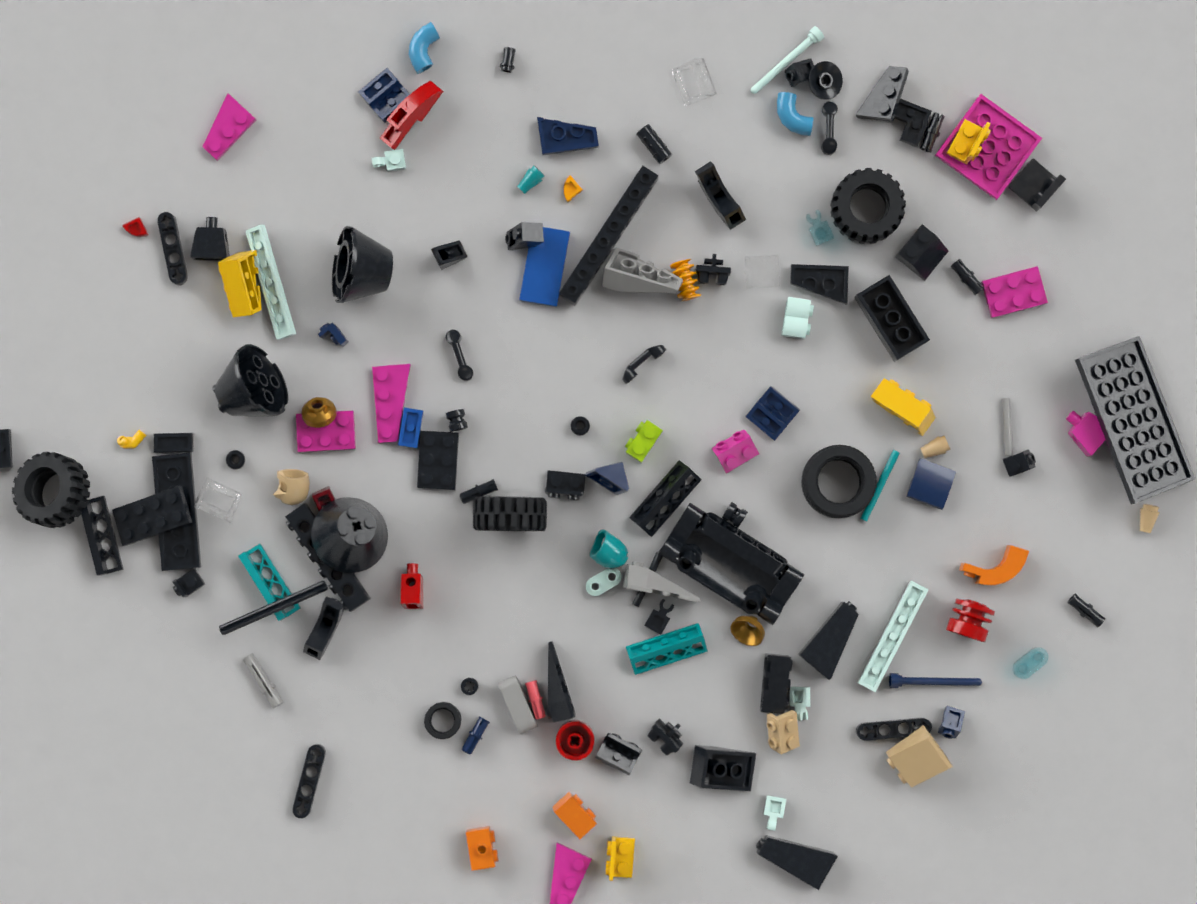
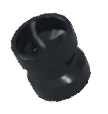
[445,409,468,432]
[722,502,748,528]

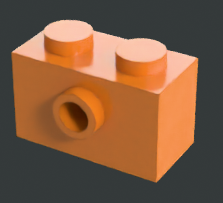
[552,792,597,839]
[466,826,499,871]

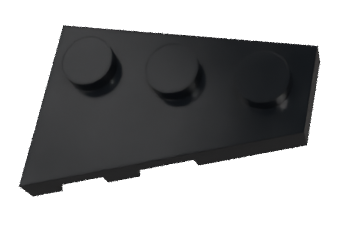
[790,264,849,305]

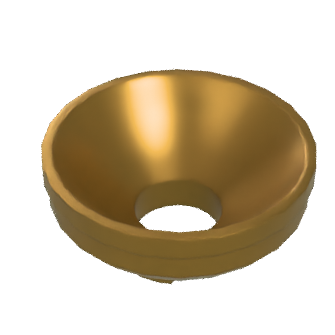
[301,397,337,428]
[730,616,765,646]

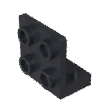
[1008,158,1066,212]
[544,470,586,500]

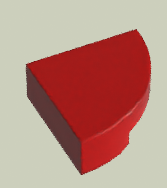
[122,217,149,237]

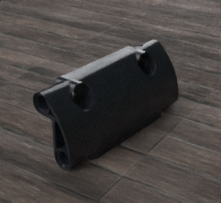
[658,503,804,625]

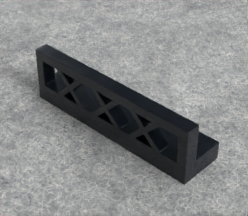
[629,460,702,537]
[81,496,124,576]

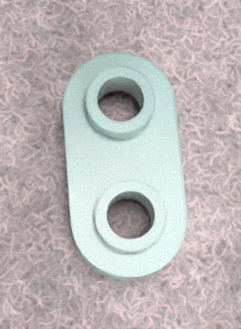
[586,568,622,596]

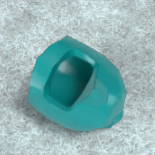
[590,529,628,569]

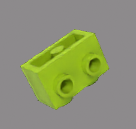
[625,420,663,463]

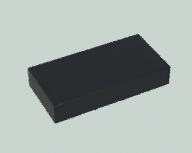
[154,433,193,453]

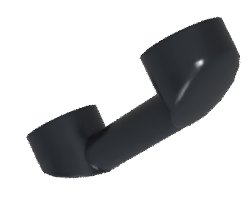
[821,101,838,155]
[445,330,474,381]
[622,345,667,384]

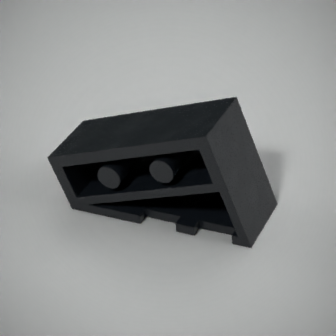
[760,653,792,714]

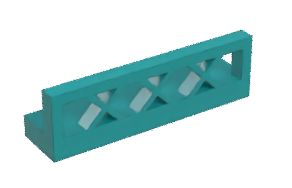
[238,544,301,621]
[626,623,708,675]

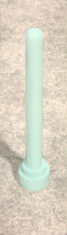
[751,26,824,94]

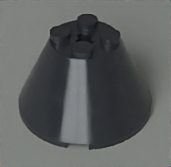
[212,344,288,416]
[311,497,388,574]

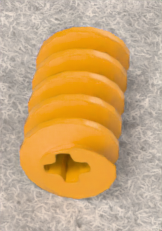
[670,259,701,301]

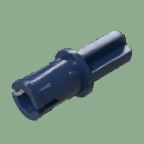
[462,716,490,755]

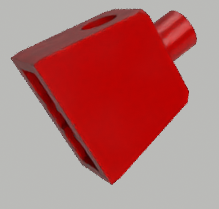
[401,563,423,609]

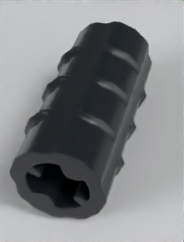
[636,124,672,164]

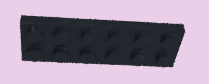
[152,453,201,571]

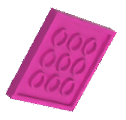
[935,94,1042,200]

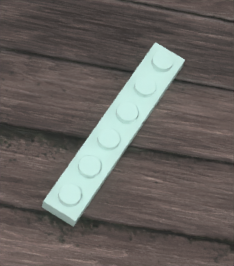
[246,225,296,340]
[857,581,928,692]

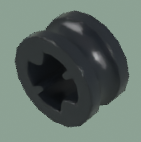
[461,677,478,695]

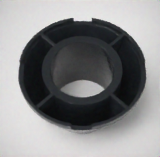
[332,226,393,303]

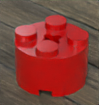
[556,720,595,760]

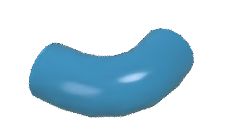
[409,22,440,74]
[777,92,813,136]

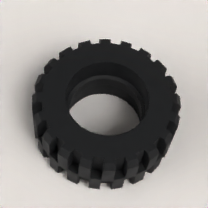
[830,168,906,244]
[12,452,90,528]
[473,497,547,531]

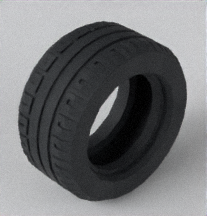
[801,445,877,518]

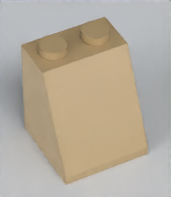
[886,725,953,788]

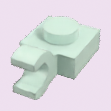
[372,149,406,171]
[790,687,810,720]
[764,795,786,831]

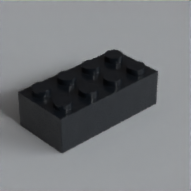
[854,275,930,362]

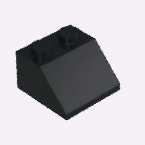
[895,224,949,281]

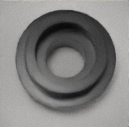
[571,416,590,436]
[226,450,245,469]

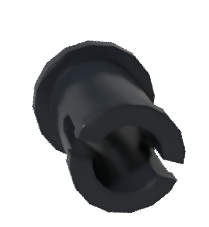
[500,47,516,73]

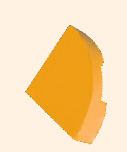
[564,175,583,202]

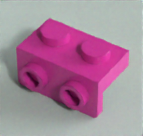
[712,429,759,473]

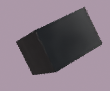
[431,240,468,270]

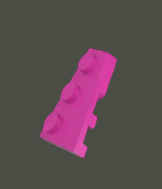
[202,93,256,161]
[550,842,592,904]

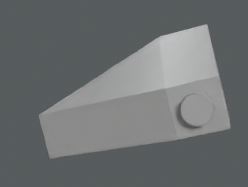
[602,248,683,293]
[623,561,701,602]

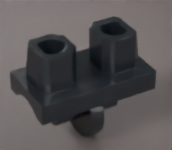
[696,254,731,285]
[648,718,683,756]

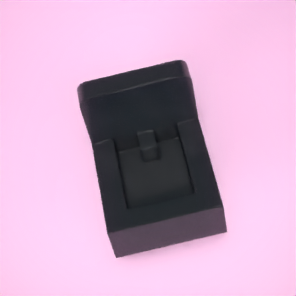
[1002,449,1036,477]

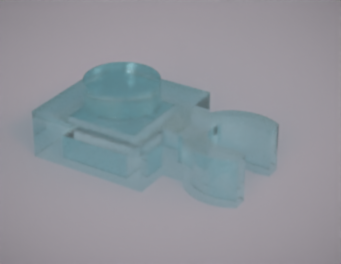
[806,210,834,246]

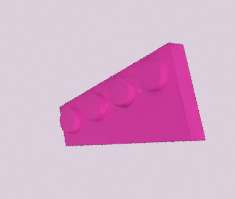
[372,364,411,443]

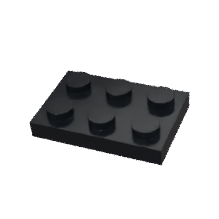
[417,431,459,490]

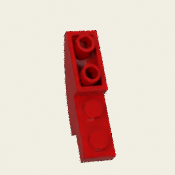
[380,81,444,150]

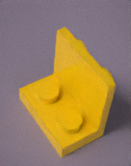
[946,119,991,164]
[605,836,635,881]

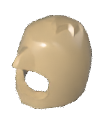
[273,469,310,505]

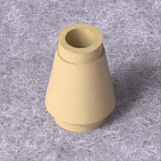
[920,436,951,458]
[1140,504,1160,533]

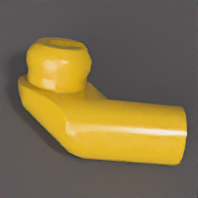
[117,429,147,449]

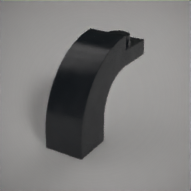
[695,161,746,230]
[303,596,345,660]

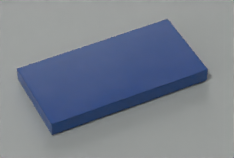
[519,227,570,307]

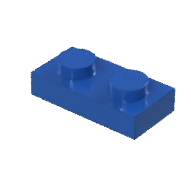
[398,407,424,449]

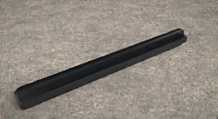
[219,581,328,635]

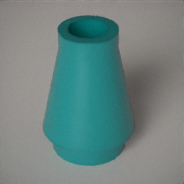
[517,166,545,194]

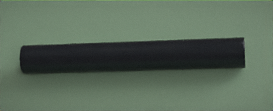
[632,552,663,607]

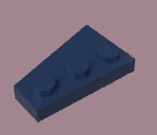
[537,117,599,155]

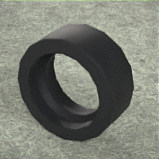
[424,702,462,740]

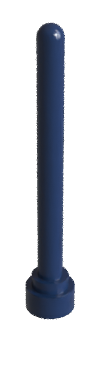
[889,673,982,689]

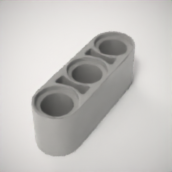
[498,675,538,734]

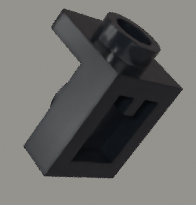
[784,58,814,87]
[172,568,205,597]

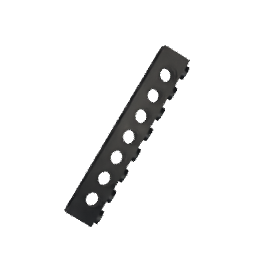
[559,165,659,306]

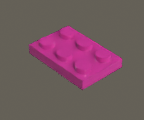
[981,266,1048,318]
[296,411,356,452]

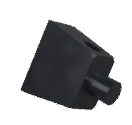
[190,217,230,261]

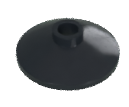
[808,61,843,100]

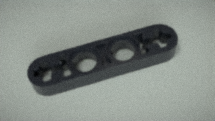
[157,212,188,285]
[856,718,932,741]
[292,744,326,818]

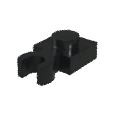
[644,599,674,635]

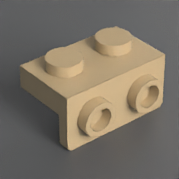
[766,710,800,754]

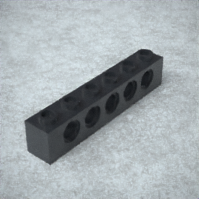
[285,503,371,612]

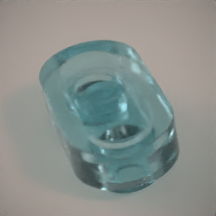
[1013,647,1048,679]

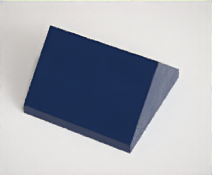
[585,462,629,495]

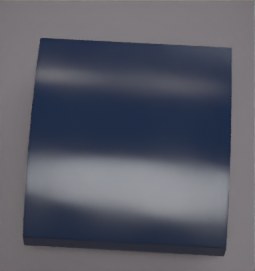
[358,68,410,123]
[745,386,800,441]
[906,458,956,510]

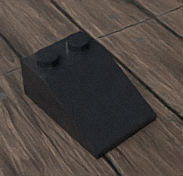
[690,745,756,791]

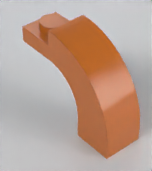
[959,545,1029,585]

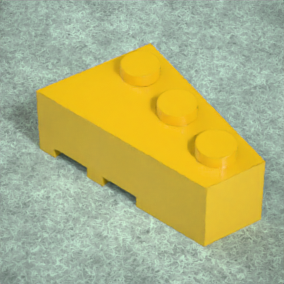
[218,250,262,318]
[871,378,936,437]

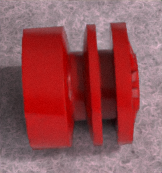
[946,599,995,643]

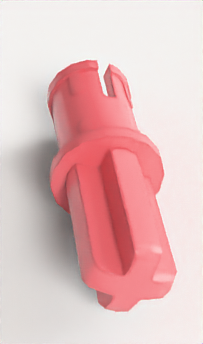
[525,680,546,719]

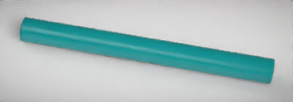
[860,450,900,522]

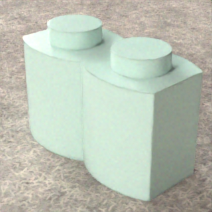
[781,297,814,339]

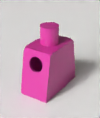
[1066,411,1106,457]

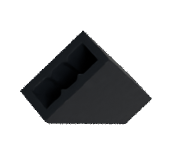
[798,601,859,680]
[756,835,838,890]

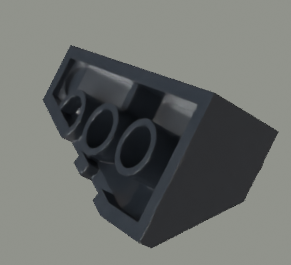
[545,641,576,723]

